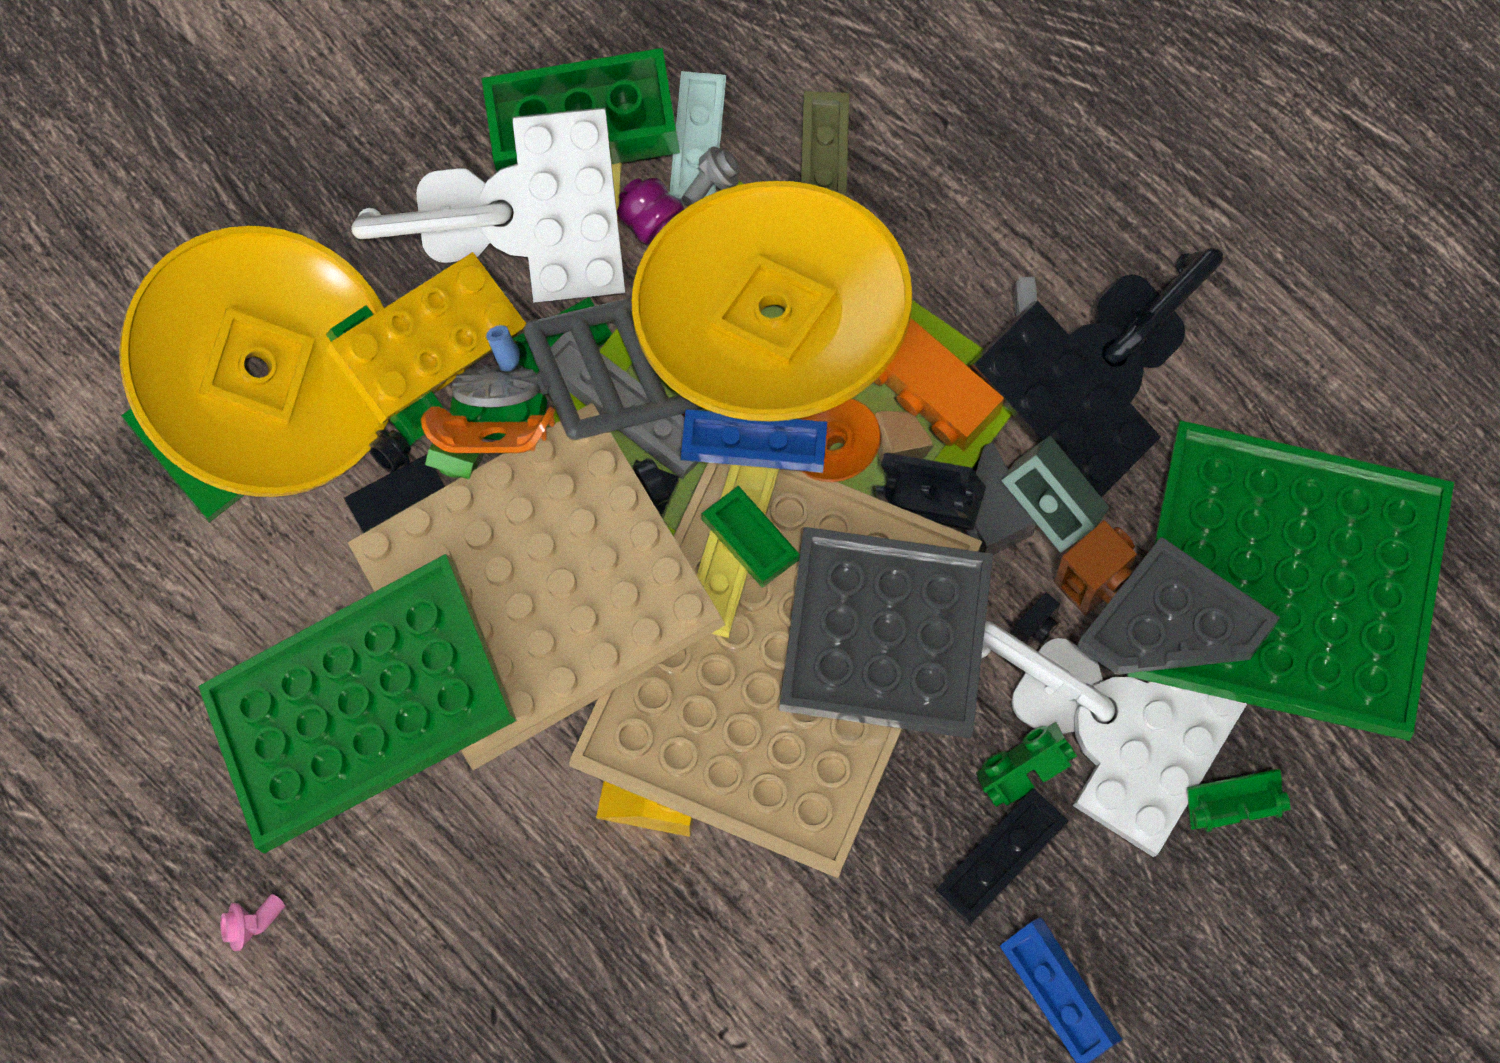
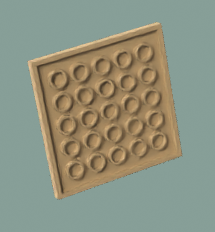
[348,403,725,771]

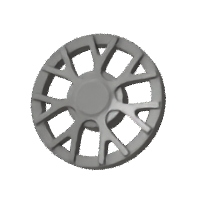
[452,365,540,407]

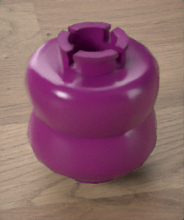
[617,178,684,244]

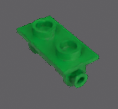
[976,722,1077,807]
[1187,769,1291,832]

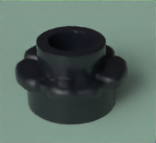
[369,430,411,473]

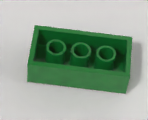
[481,48,680,171]

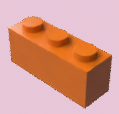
[874,318,1004,452]

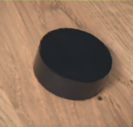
[633,458,670,507]

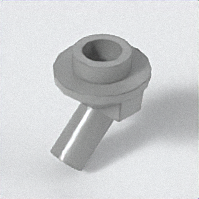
[682,146,740,206]

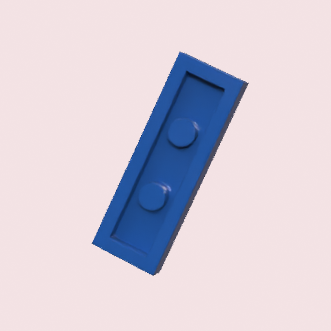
[681,409,827,473]
[1000,917,1122,1063]

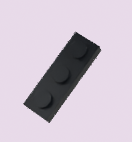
[934,788,1069,927]

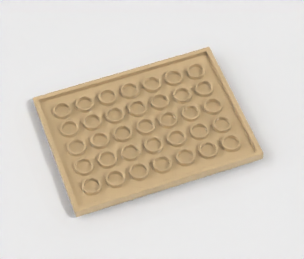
[569,463,982,879]

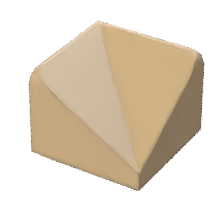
[875,411,933,462]

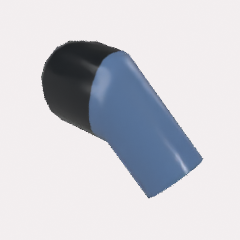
[486,325,527,372]

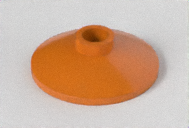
[798,398,881,482]

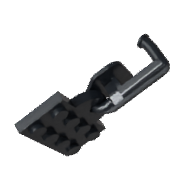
[968,248,1223,498]

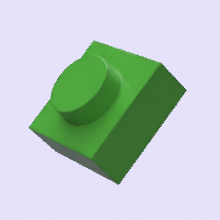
[425,443,484,479]

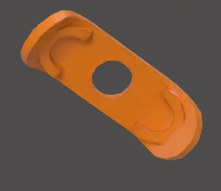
[421,406,556,453]

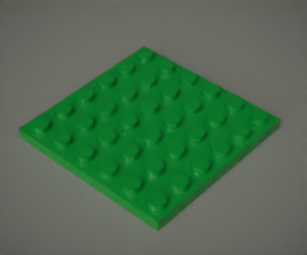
[1127,420,1454,741]

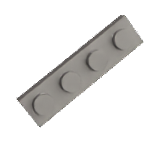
[550,331,699,479]

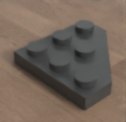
[1078,537,1280,674]

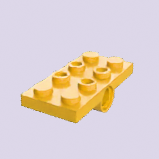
[326,252,526,424]

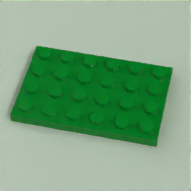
[198,554,517,854]

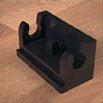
[876,453,986,530]

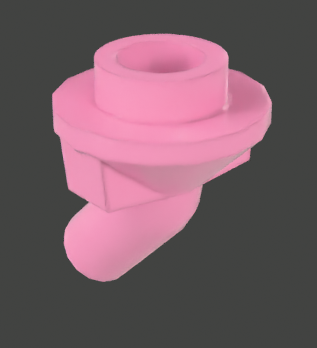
[220,894,285,951]

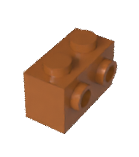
[1054,520,1137,616]

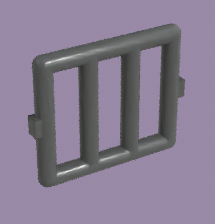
[523,297,704,440]

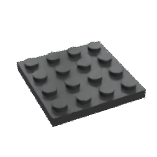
[779,527,993,738]

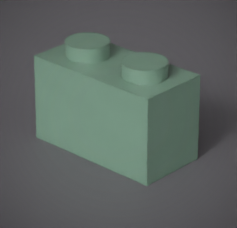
[1001,435,1109,553]

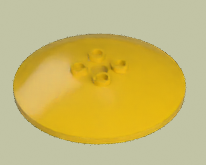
[632,181,912,422]
[119,226,388,497]

